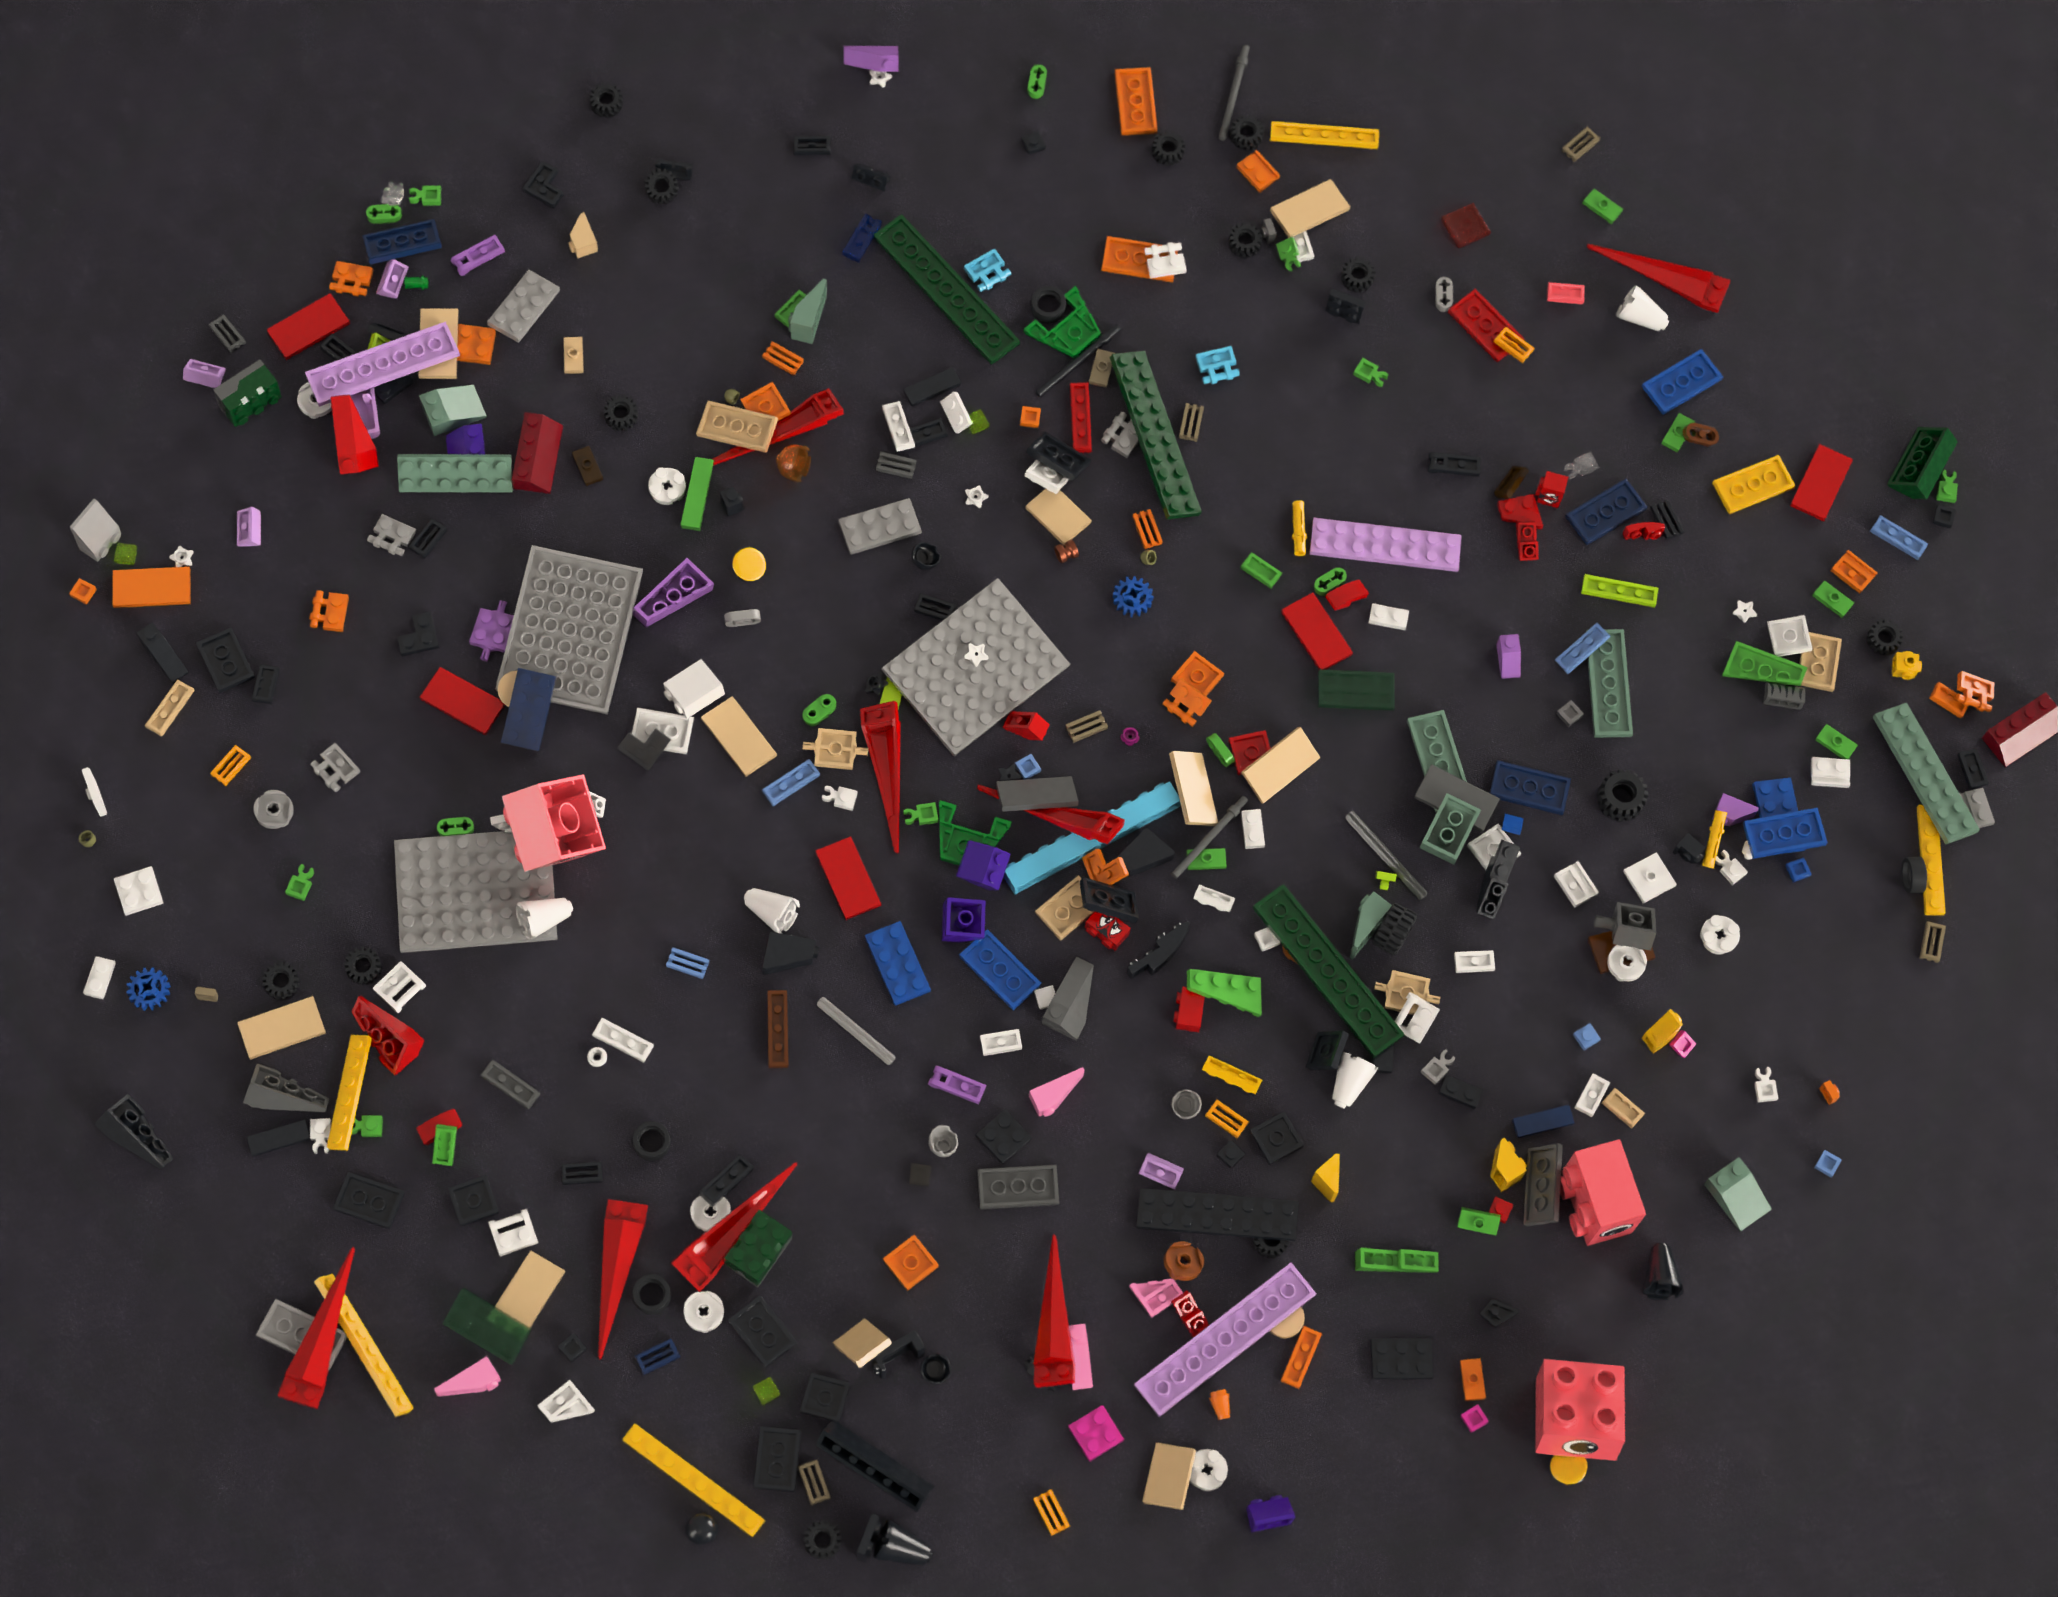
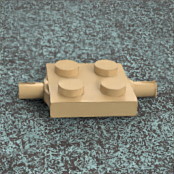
[803,728,868,770]
[1374,970,1440,1015]

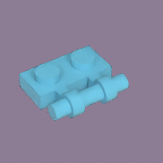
[964,249,1011,292]
[1195,346,1240,384]

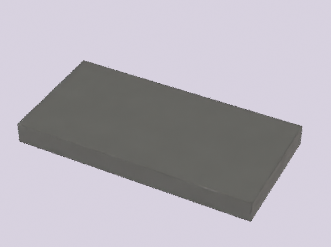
[1414,764,1500,832]
[996,776,1079,812]
[1523,1144,1563,1226]
[977,1165,1059,1209]

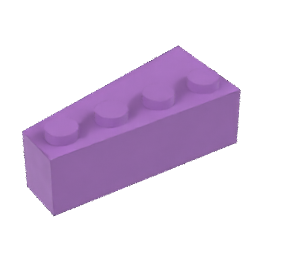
[633,558,714,627]

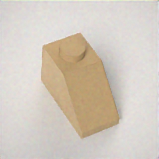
[568,213,598,258]

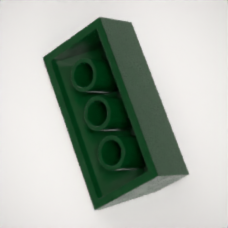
[1887,427,1958,499]

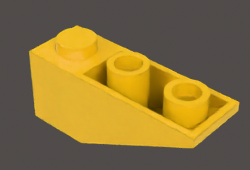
[1642,1009,1683,1054]

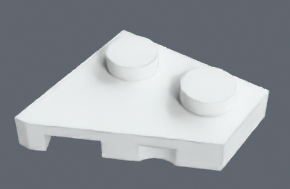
[538,1380,594,1423]

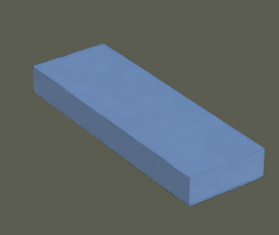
[1870,515,1928,560]
[1555,623,1610,674]
[762,759,820,806]

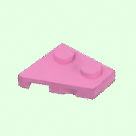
[1129,1279,1183,1318]

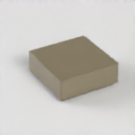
[195,987,218,1002]

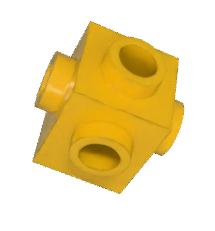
[1892,651,1922,680]

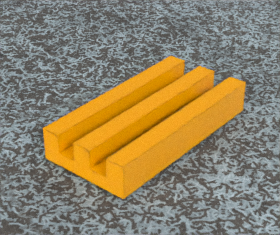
[1494,327,1535,364]
[210,745,251,786]
[1205,1100,1249,1139]
[1033,1490,1070,1536]

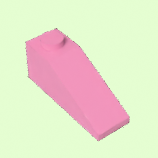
[1029,1067,1085,1117]
[1069,1324,1093,1390]
[434,1357,501,1396]

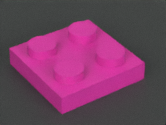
[1068,1405,1124,1462]

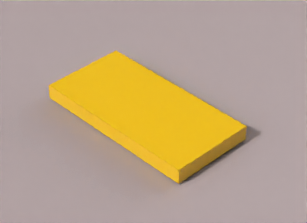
[1712,455,1795,514]

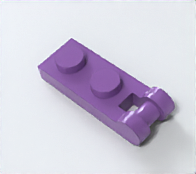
[451,235,505,276]
[928,1066,986,1105]

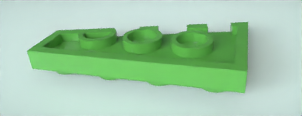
[1722,641,1808,686]
[1187,969,1262,1017]

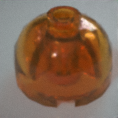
[776,444,811,482]

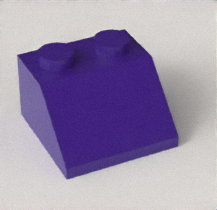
[446,424,486,454]
[956,840,1011,890]
[942,897,986,942]
[1246,1495,1295,1532]

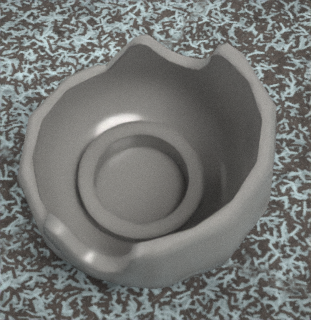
[1171,1089,1202,1119]
[928,1125,958,1157]

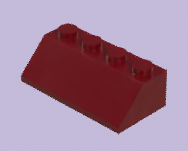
[512,412,563,494]
[1982,692,2058,768]

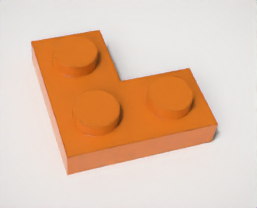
[1082,849,1129,885]

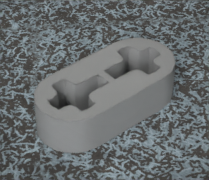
[1435,277,1453,312]
[724,609,761,627]

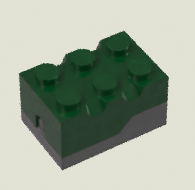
[213,360,282,427]
[724,1210,792,1287]

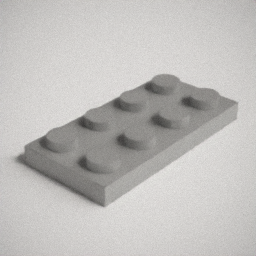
[487,270,560,343]
[839,498,922,555]
[256,1299,347,1370]

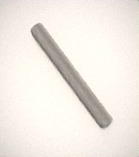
[817,997,895,1065]

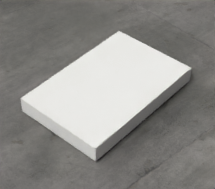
[632,708,694,754]

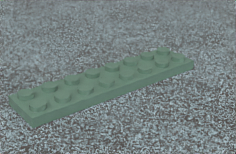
[1873,702,1980,845]

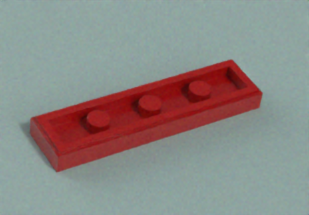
[1070,383,1092,453]

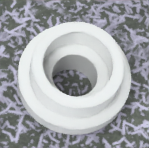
[587,1047,607,1067]

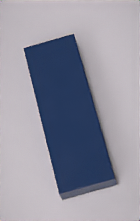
[1512,1105,1575,1138]

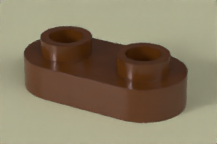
[1683,423,1719,446]

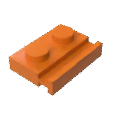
[1236,150,1280,193]
[1831,550,1877,594]

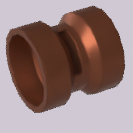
[1054,539,1079,564]

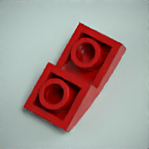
[1516,521,1538,561]
[1622,522,1665,540]
[1325,579,1369,610]
[416,1109,463,1146]
[1171,1291,1209,1337]

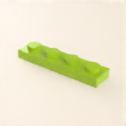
[1581,574,1658,608]

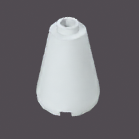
[1616,286,1669,331]
[744,888,800,934]
[516,898,573,940]
[1332,1052,1378,1109]

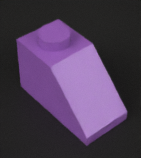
[1496,634,1521,679]
[1712,793,1759,826]

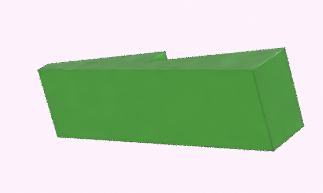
[681,457,714,531]
[1355,1248,1439,1273]

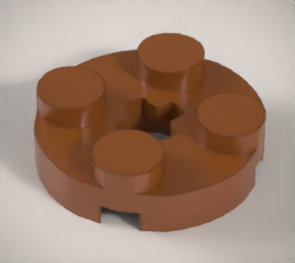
[1164,1241,1204,1281]

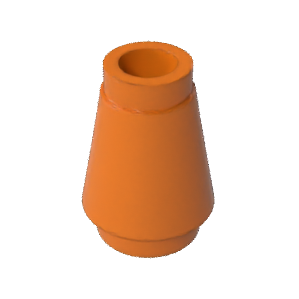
[1209,1389,1230,1420]

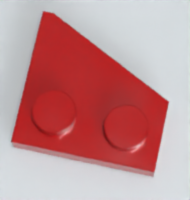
[1497,494,1543,529]

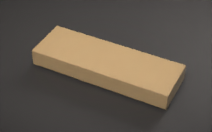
[145,679,194,737]

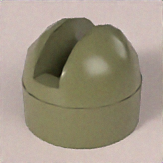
[724,389,740,405]
[1140,550,1157,565]
[79,830,96,848]

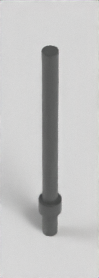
[1219,45,1249,141]
[1171,796,1248,879]

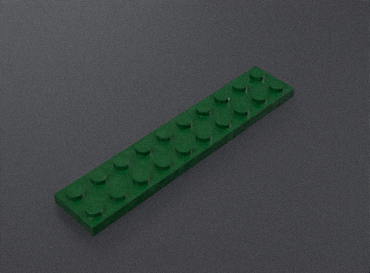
[874,214,1020,365]
[1110,351,1202,519]
[1253,884,1405,1058]

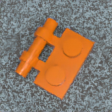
[329,261,373,297]
[309,590,349,632]
[1956,671,1994,712]
[1162,678,1212,727]

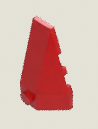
[331,394,379,474]
[352,996,425,1075]

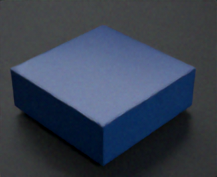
[1501,814,1524,835]
[1785,857,1812,882]

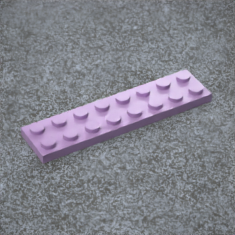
[305,322,460,407]
[1310,518,1461,572]

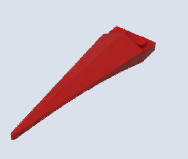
[1587,244,1730,313]
[712,388,844,465]
[860,701,901,854]
[977,785,1125,844]
[671,1163,797,1292]
[598,1199,648,1360]
[1033,1234,1076,1388]
[278,1247,355,1409]

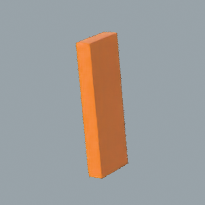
[1281,1326,1322,1389]

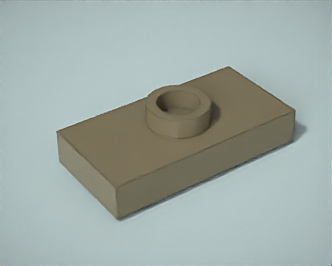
[1089,349,1115,388]

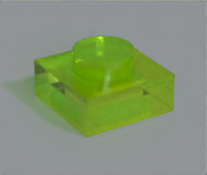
[969,409,989,434]
[114,543,137,565]
[753,1377,780,1405]

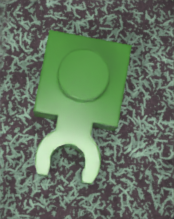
[409,186,441,206]
[1276,237,1301,272]
[1353,358,1388,387]
[1936,470,1958,503]
[903,802,938,825]
[285,864,314,901]
[351,1116,383,1137]

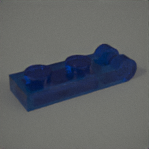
[843,214,882,263]

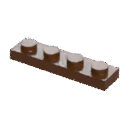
[768,990,788,1068]

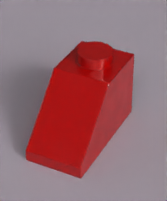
[1003,711,1050,741]

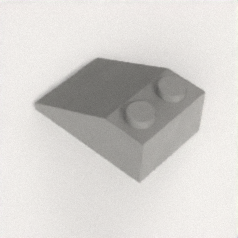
[70,499,122,562]

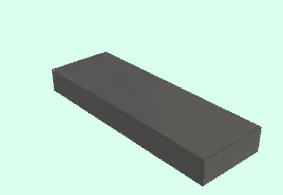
[481,1059,540,1110]

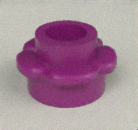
[1121,727,1140,746]

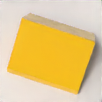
[1311,1154,1340,1202]

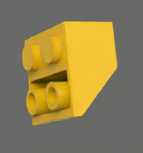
[1490,1137,1527,1192]

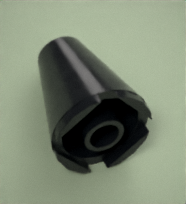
[1643,1243,1684,1301]
[873,1520,933,1566]

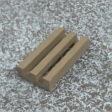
[1561,127,1600,162]
[1179,403,1204,442]
[1065,710,1108,743]
[1919,921,1946,963]
[798,1460,831,1506]

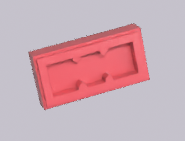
[1547,282,1585,304]

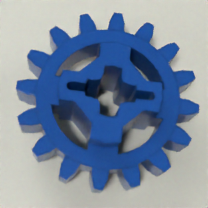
[1112,576,1154,617]
[126,968,171,1011]

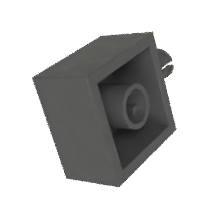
[1594,902,1656,951]

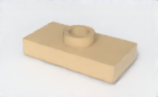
[564,337,584,374]
[1602,1088,1645,1129]

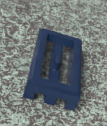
[635,1338,680,1375]

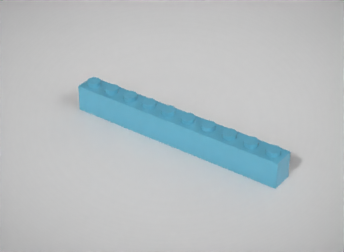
[1003,781,1181,895]

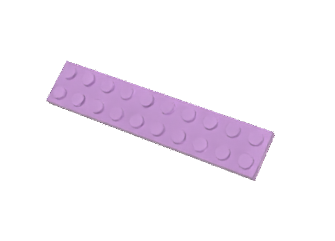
[1134,1263,1316,1417]

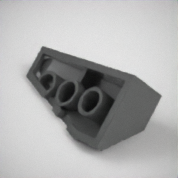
[1042,956,1094,1041]
[243,1064,329,1112]

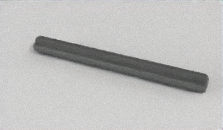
[1345,811,1427,900]

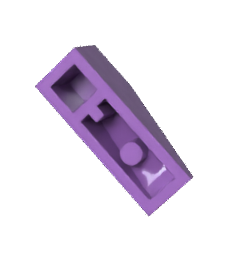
[844,46,898,72]

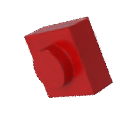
[1489,1196,1514,1224]

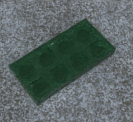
[1318,670,1395,711]
[443,1288,532,1365]

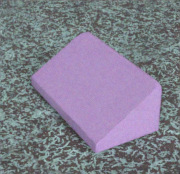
[376,259,408,299]
[183,359,226,388]
[237,507,261,547]
[1139,1153,1184,1189]

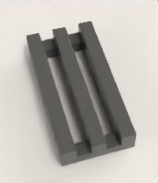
[209,314,246,353]
[876,452,917,479]

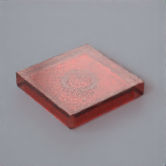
[1441,203,1491,249]

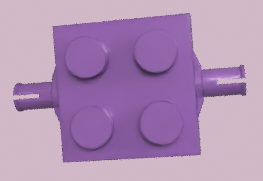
[469,600,514,662]

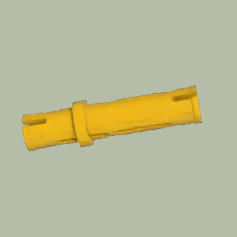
[1292,500,1307,556]
[1702,810,1727,869]

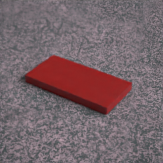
[1448,289,1525,363]
[266,293,350,360]
[1790,444,1853,522]
[1281,593,1353,672]
[420,667,505,736]
[815,837,881,920]

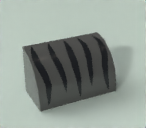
[1763,682,1805,710]

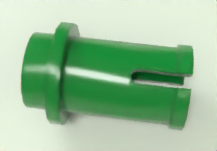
[405,275,428,290]

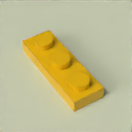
[1202,1055,1262,1094]

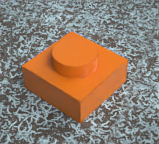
[1020,406,1041,428]
[69,578,97,605]
[1819,1080,1840,1105]

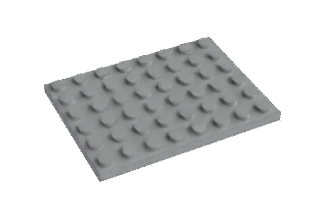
[495,545,643,715]
[881,578,1070,756]
[394,831,558,953]

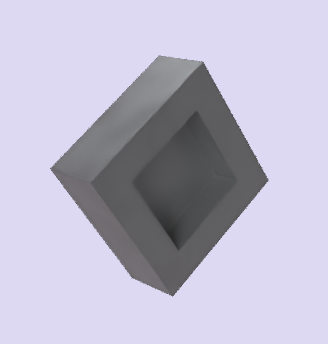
[1261,218,1276,244]
[1556,700,1584,727]

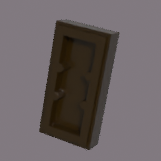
[572,446,603,486]
[1494,466,1529,499]

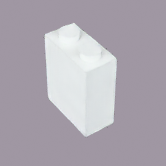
[663,659,725,718]

